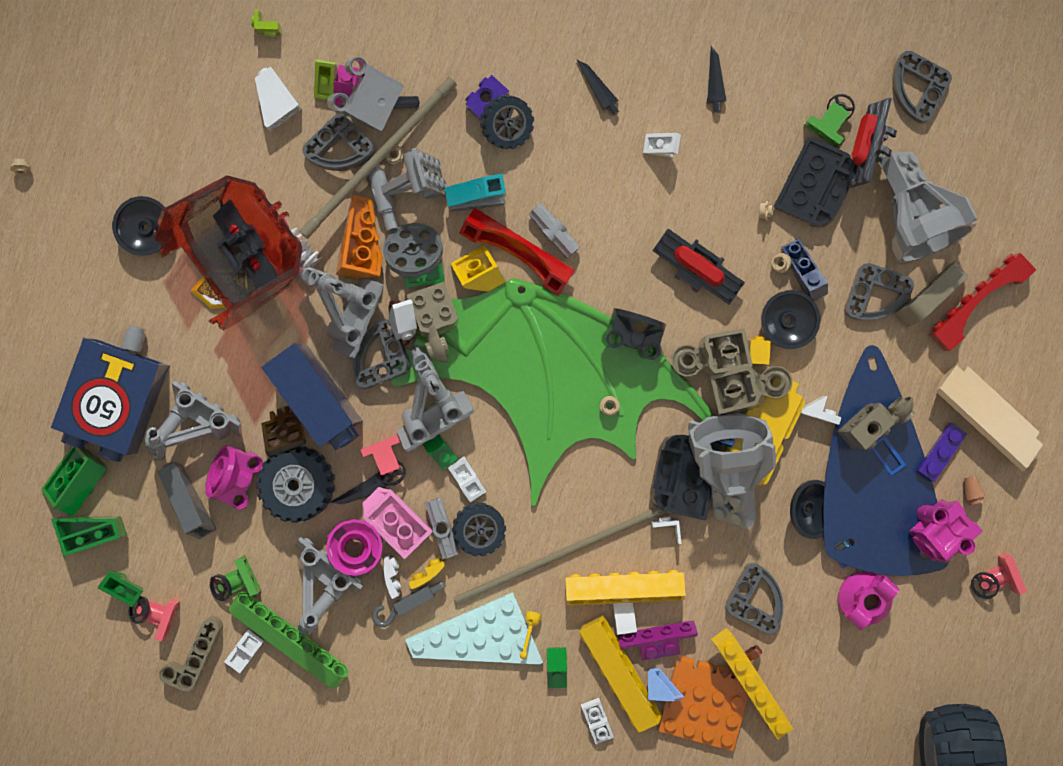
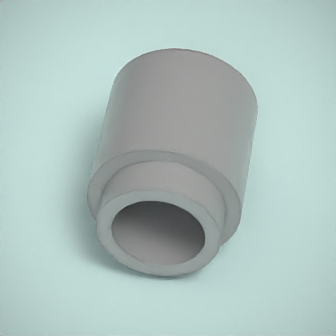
[121,325,146,355]

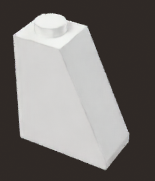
[255,66,302,132]

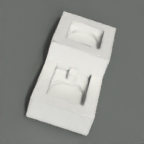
[448,456,486,502]
[613,603,637,635]
[224,630,264,673]

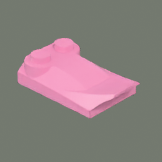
[362,487,433,559]

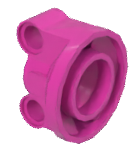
[205,445,263,510]
[326,519,383,576]
[837,571,900,630]

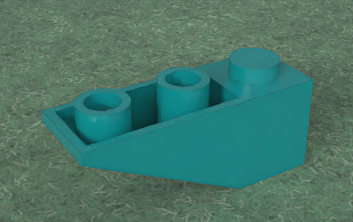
[444,173,506,207]

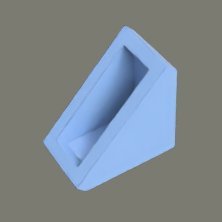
[648,668,684,701]

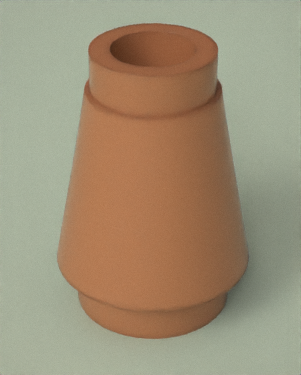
[964,476,986,505]

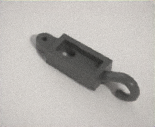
[372,581,446,627]

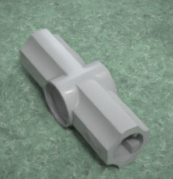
[529,203,580,259]
[425,497,459,559]

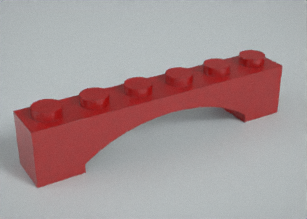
[459,208,575,296]
[929,253,1036,351]

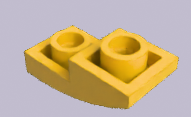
[409,558,446,589]

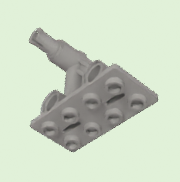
[368,148,447,231]
[294,266,384,358]
[397,346,475,452]
[145,381,242,461]
[295,537,363,635]

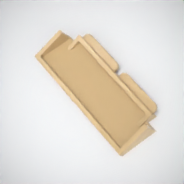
[936,365,1043,472]

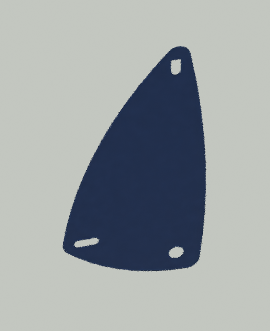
[824,345,949,576]

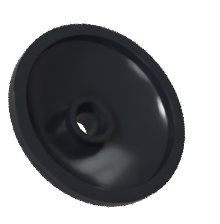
[112,196,173,256]
[761,290,821,349]
[790,480,826,539]

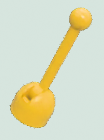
[519,611,542,659]

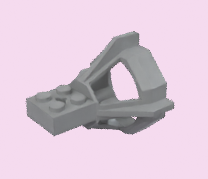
[879,152,978,263]
[688,413,776,529]

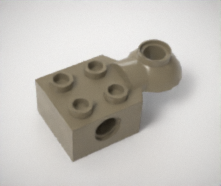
[672,328,753,377]
[710,366,792,415]
[837,396,915,450]

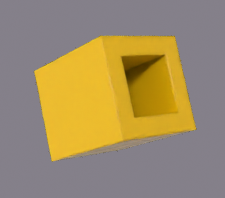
[748,336,771,365]

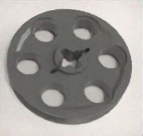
[383,223,443,277]

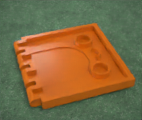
[657,656,748,751]

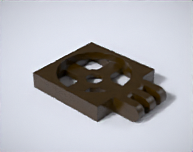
[261,406,306,457]

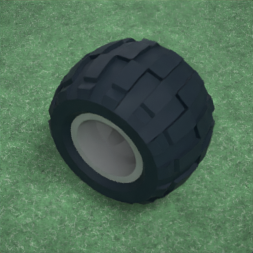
[919,704,1007,766]

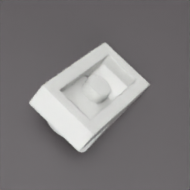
[643,133,681,158]
[801,396,841,425]

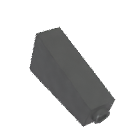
[157,462,217,539]

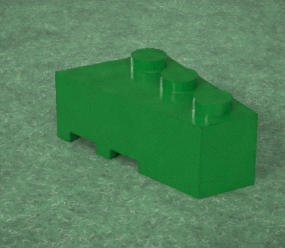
[51,516,127,557]

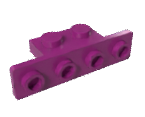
[618,621,698,661]

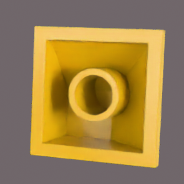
[451,245,505,292]

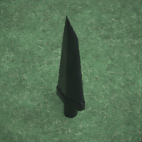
[707,45,727,113]
[576,59,619,116]
[330,472,394,504]

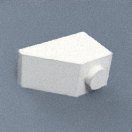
[388,300,417,340]

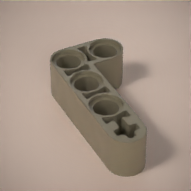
[895,261,968,327]
[159,616,223,692]

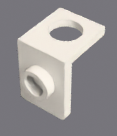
[651,516,682,544]

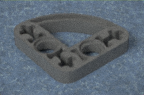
[893,51,952,123]
[302,114,375,171]
[844,263,914,320]
[354,320,410,388]
[725,562,783,634]

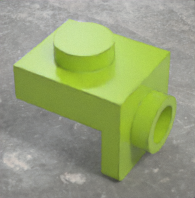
[251,9,282,37]

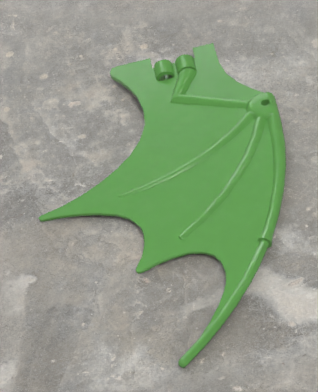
[391,278,728,506]

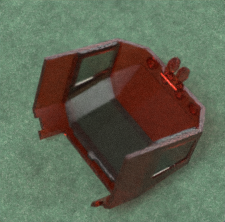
[153,175,303,331]

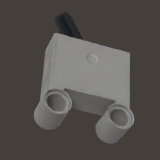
[327,57,420,131]

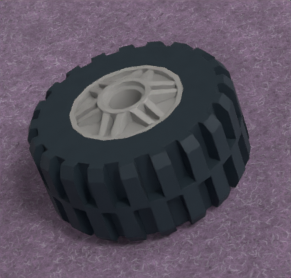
[256,446,335,523]

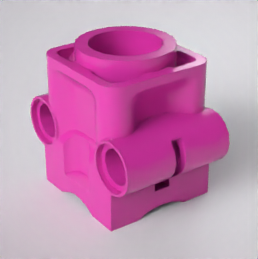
[909,499,983,563]

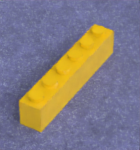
[565,570,686,606]
[579,615,662,733]
[711,628,794,740]

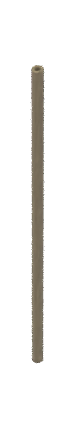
[454,507,665,604]

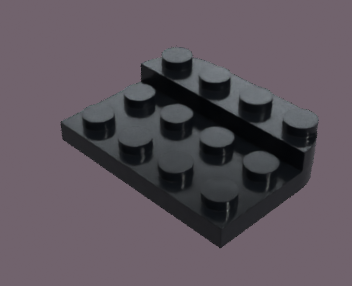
[774,136,853,227]
[650,435,722,520]

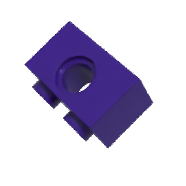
[465,75,509,122]

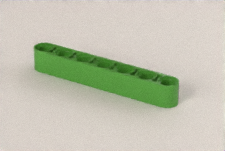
[229,592,348,688]

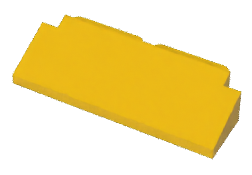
[726,369,805,485]

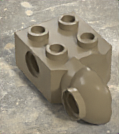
[407,282,458,362]

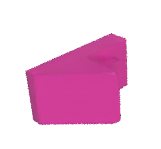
[333,65,359,106]

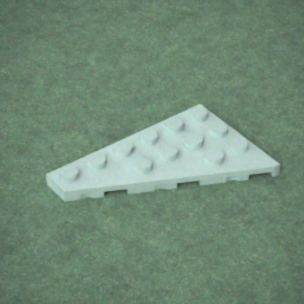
[405,592,543,664]

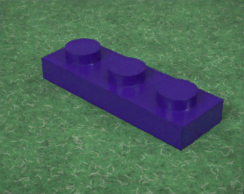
[916,422,967,482]

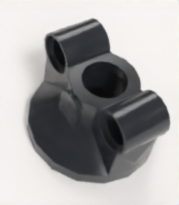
[602,308,666,360]

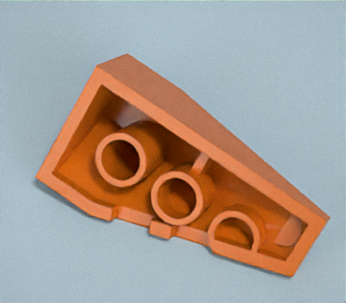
[336,195,382,279]

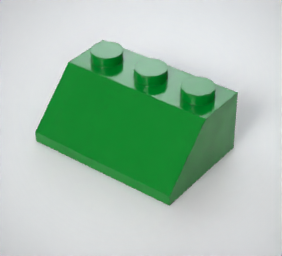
[41,446,107,516]

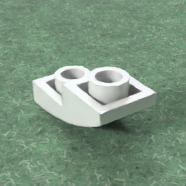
[384,554,401,599]
[581,698,614,744]

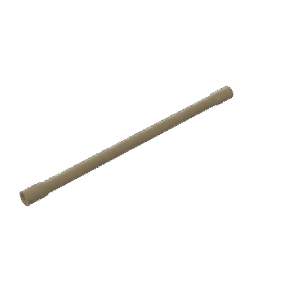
[299,77,457,239]

